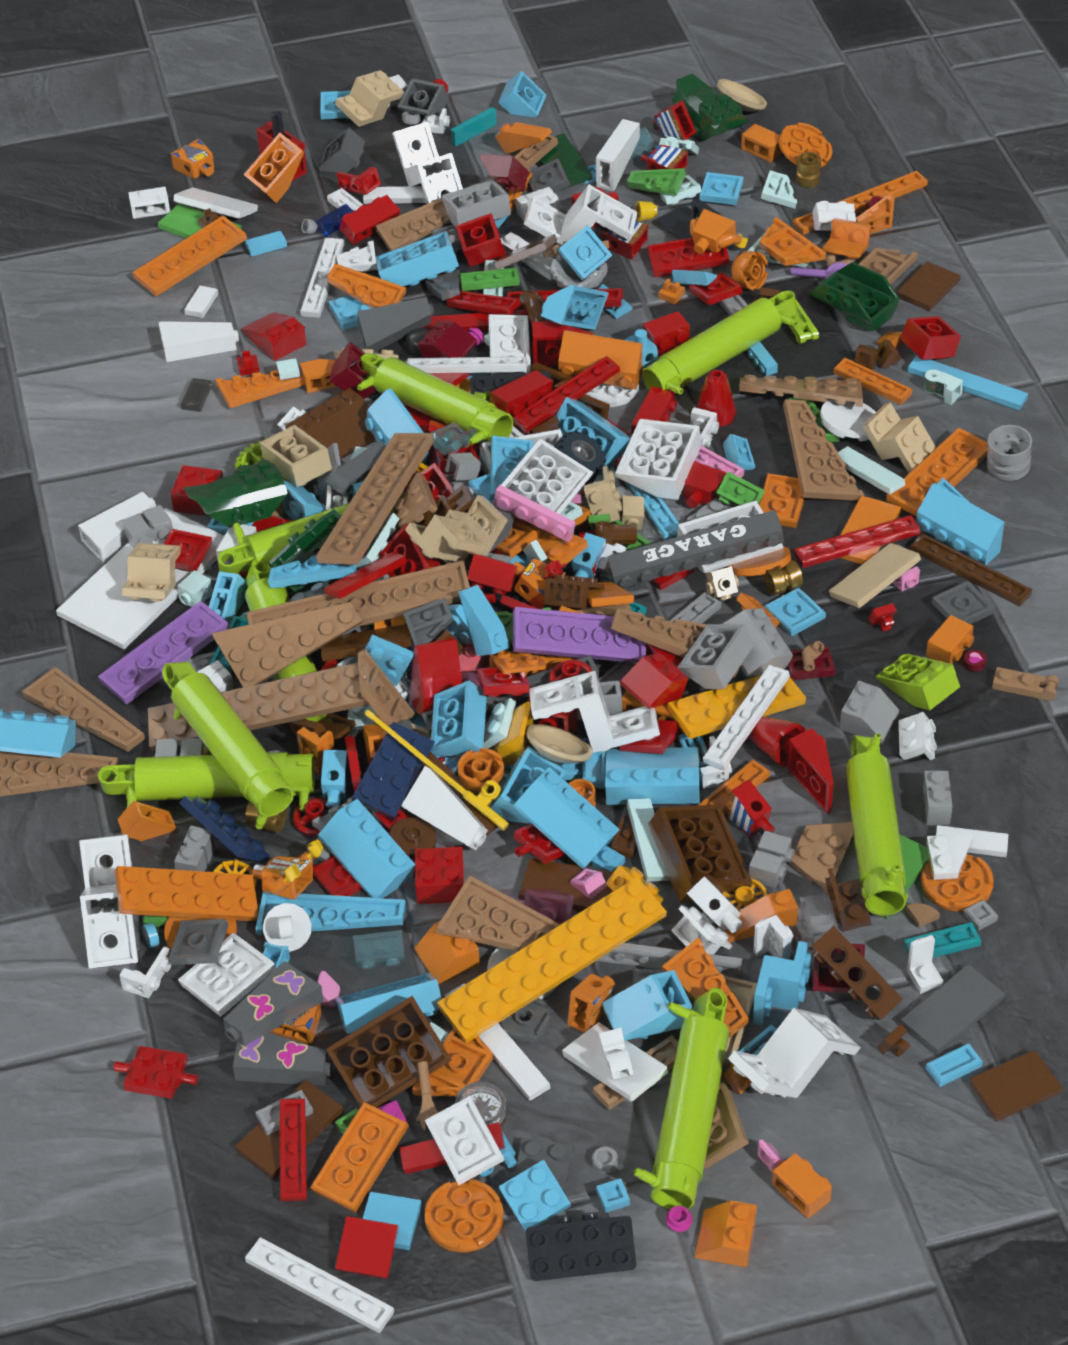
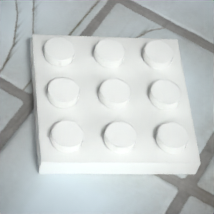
[178,933,276,1017]

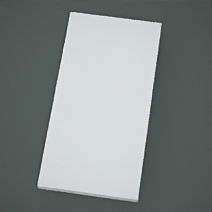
[56,508,224,649]

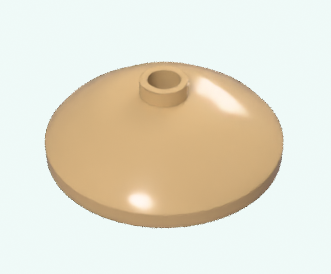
[717,79,767,112]
[526,724,593,764]

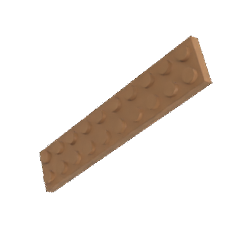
[316,433,434,565]
[247,560,470,627]
[148,663,370,751]

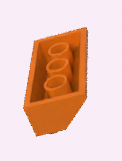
[558,330,643,390]

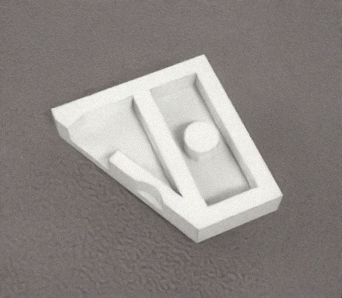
[337,241,377,272]
[926,834,973,880]

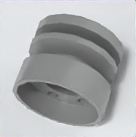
[987,425,1032,481]

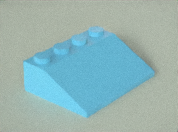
[376,231,459,286]
[605,747,700,805]

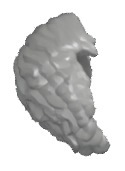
[550,254,608,289]

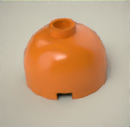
[731,251,768,290]
[458,748,504,795]

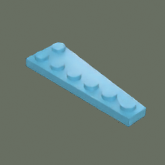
[256,891,406,935]

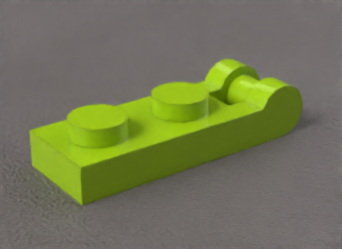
[788,300,819,344]

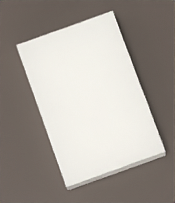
[425,1096,505,1185]

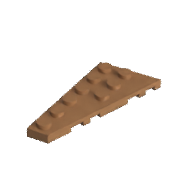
[739,375,863,407]
[783,399,865,501]
[211,602,363,688]
[611,609,739,678]
[0,751,119,797]
[435,875,561,952]

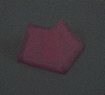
[524,889,574,924]

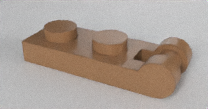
[992,667,1059,700]

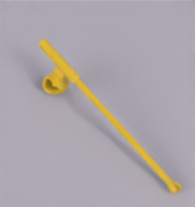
[365,710,509,831]

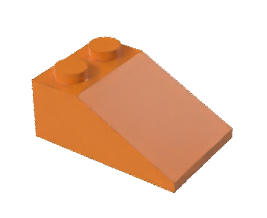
[244,133,304,203]

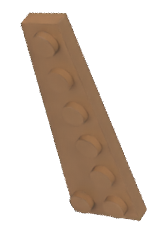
[376,184,476,251]
[22,667,145,752]

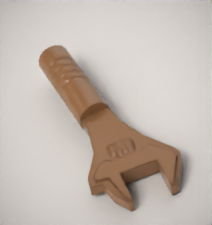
[416,1061,439,1131]

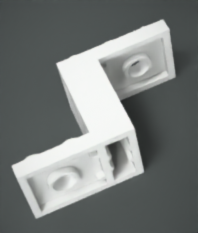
[392,122,463,204]
[524,184,637,245]
[529,671,660,753]
[79,834,138,968]
[728,1008,861,1098]

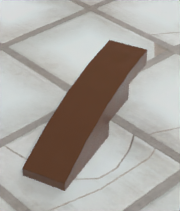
[392,484,475,536]

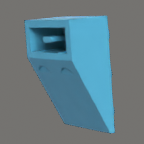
[602,970,692,1041]

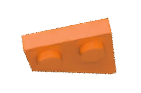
[856,194,895,234]

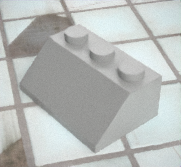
[441,179,511,227]
[723,608,793,677]
[677,624,754,689]

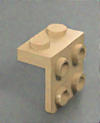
[584,466,623,522]

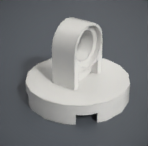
[263,903,312,952]

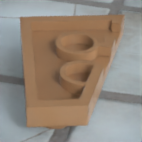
[704,1082,749,1169]

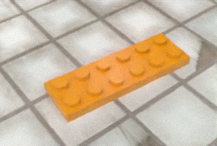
[667,675,806,739]

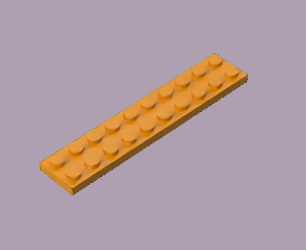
[437,877,667,1043]

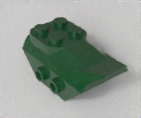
[672,73,749,142]
[808,262,900,331]
[183,460,287,528]
[269,509,342,596]

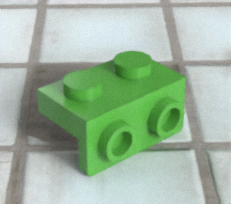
[716,472,765,506]

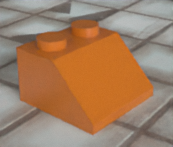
[414,921,480,984]
[695,1201,757,1267]

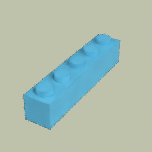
[745,342,778,376]

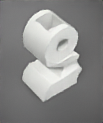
[599,1028,633,1080]

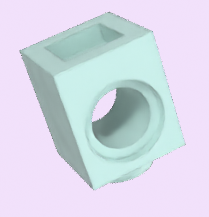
[177,570,213,607]

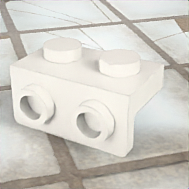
[899,712,937,760]
[753,915,793,960]

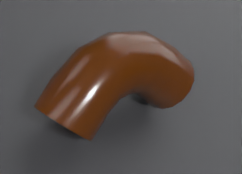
[520,290,549,335]

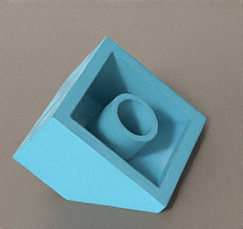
[498,71,546,118]
[282,481,326,521]

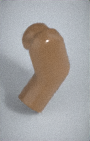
[825,255,854,267]
[802,641,824,671]

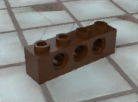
[812,925,903,1020]

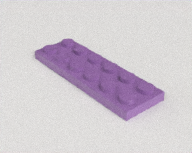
[98,601,229,705]
[513,607,646,663]

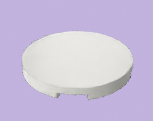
[586,384,639,407]
[820,399,876,441]

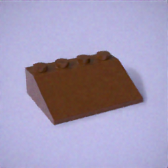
[286,388,377,465]
[648,804,752,903]
[326,996,452,1108]

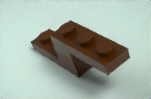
[531,363,610,420]

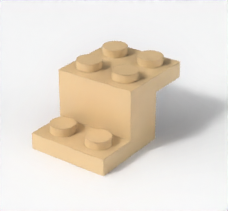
[335,70,405,127]
[862,402,936,473]
[445,495,508,564]
[405,515,488,562]
[122,542,181,602]

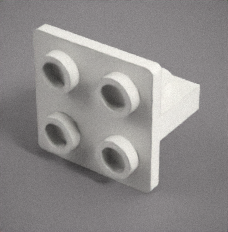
[671,905,732,955]

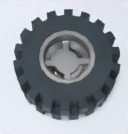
[554,431,606,487]

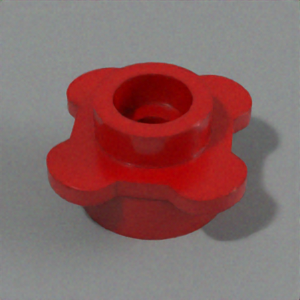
[543,560,567,579]

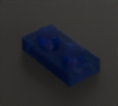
[315,204,353,237]

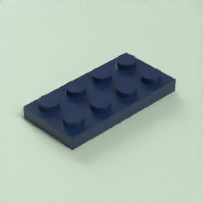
[352,722,435,821]
[180,796,270,863]

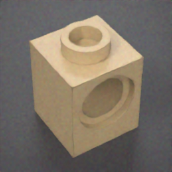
[620,495,644,530]

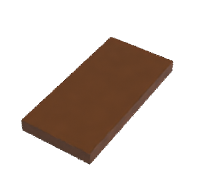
[321,624,412,661]
[519,858,614,911]
[235,1080,344,1180]

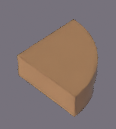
[906,903,940,928]

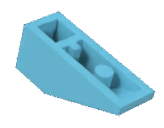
[209,571,248,625]
[458,585,510,656]

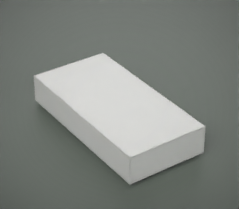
[184,286,218,318]

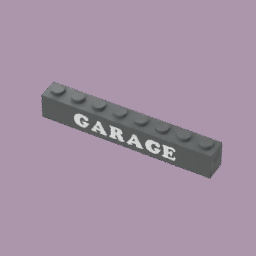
[608,510,784,588]

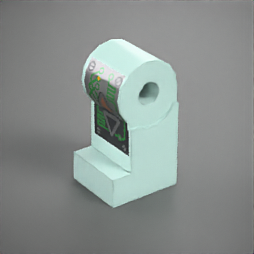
[924,370,963,405]

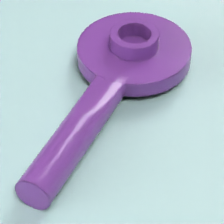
[791,262,848,279]

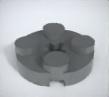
[501,998,550,1044]

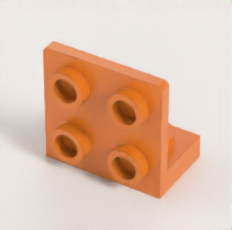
[823,218,872,259]
[490,650,546,677]

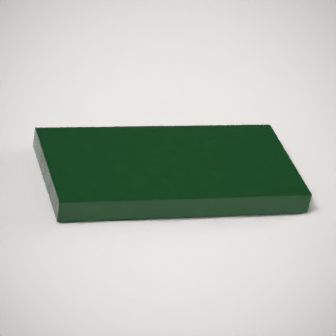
[539,133,592,191]

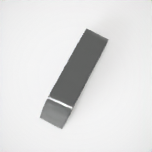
[328,441,387,497]

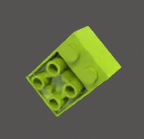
[876,654,960,710]

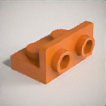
[297,727,335,775]

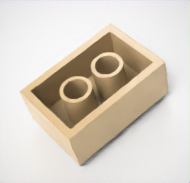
[260,425,332,487]

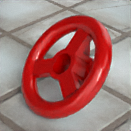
[549,660,593,683]
[293,798,330,836]

